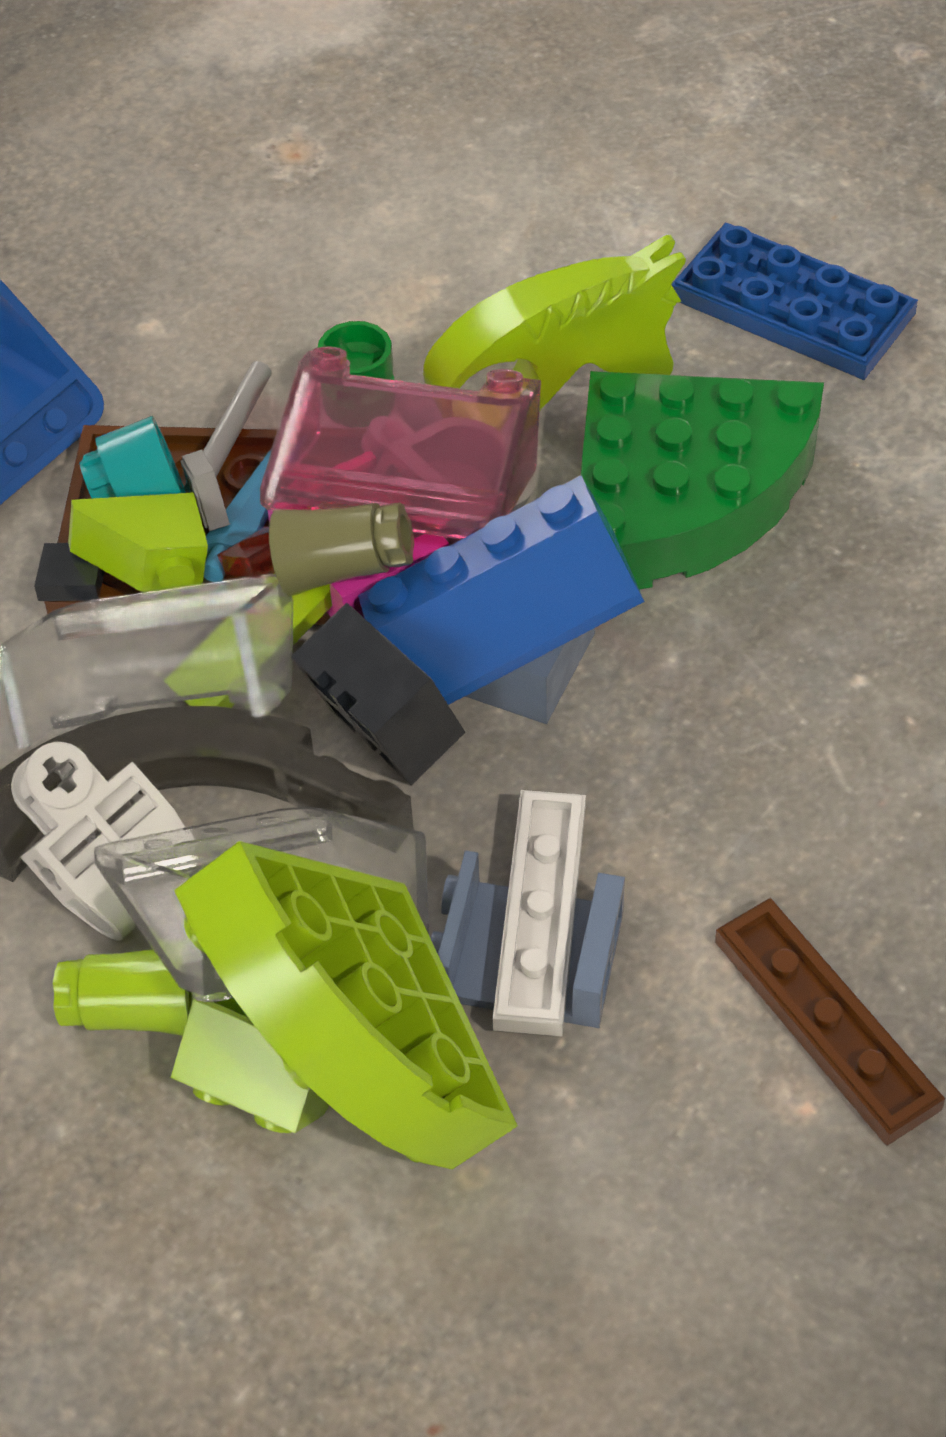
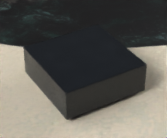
[34,543,105,601]

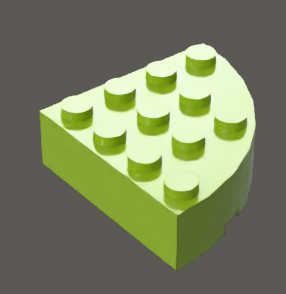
[174,841,518,1170]

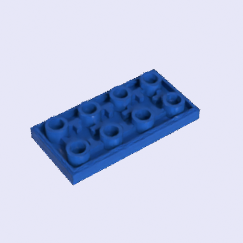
[671,222,918,380]

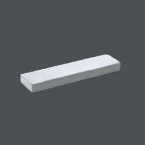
[493,790,586,1036]

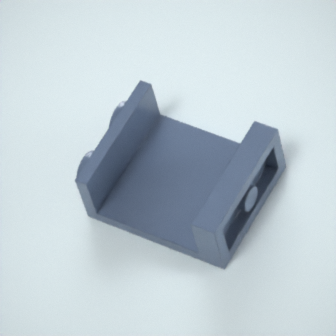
[431,850,625,1028]

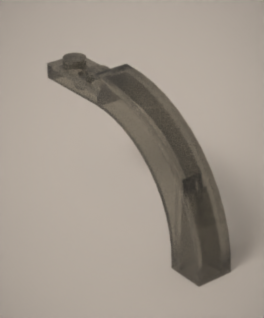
[0,706,414,882]

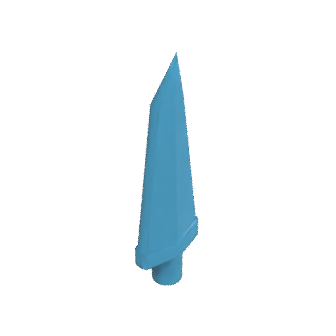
[204,433,302,583]

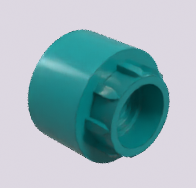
[79,416,186,499]

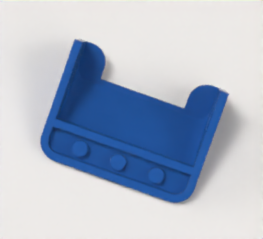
[0,280,104,505]

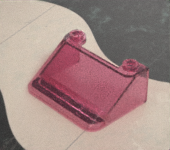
[260,347,541,539]

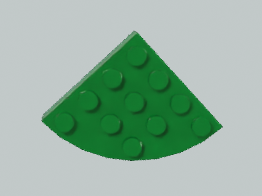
[581,371,824,590]

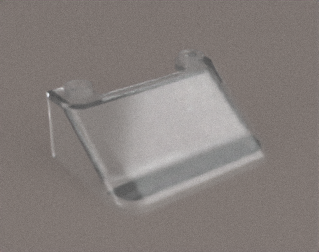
[94,807,429,1002]

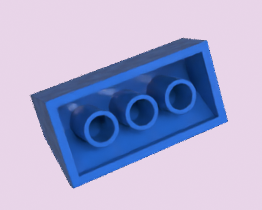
[358,475,645,705]

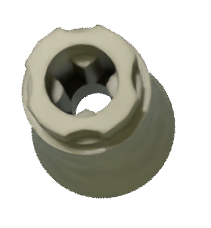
[269,503,414,597]

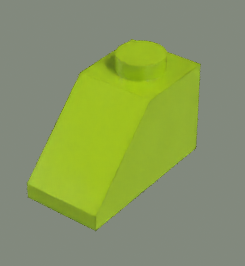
[68,492,208,592]

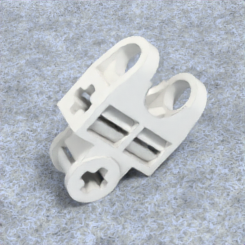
[11,742,201,941]

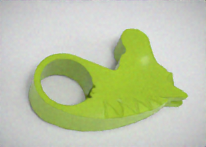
[423,235,686,436]

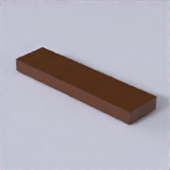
[715,897,945,1146]

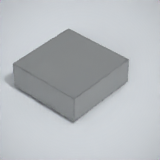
[181,450,230,531]

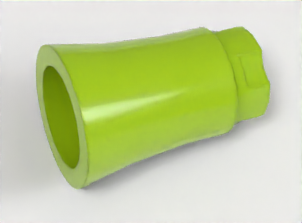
[53,941,209,1036]

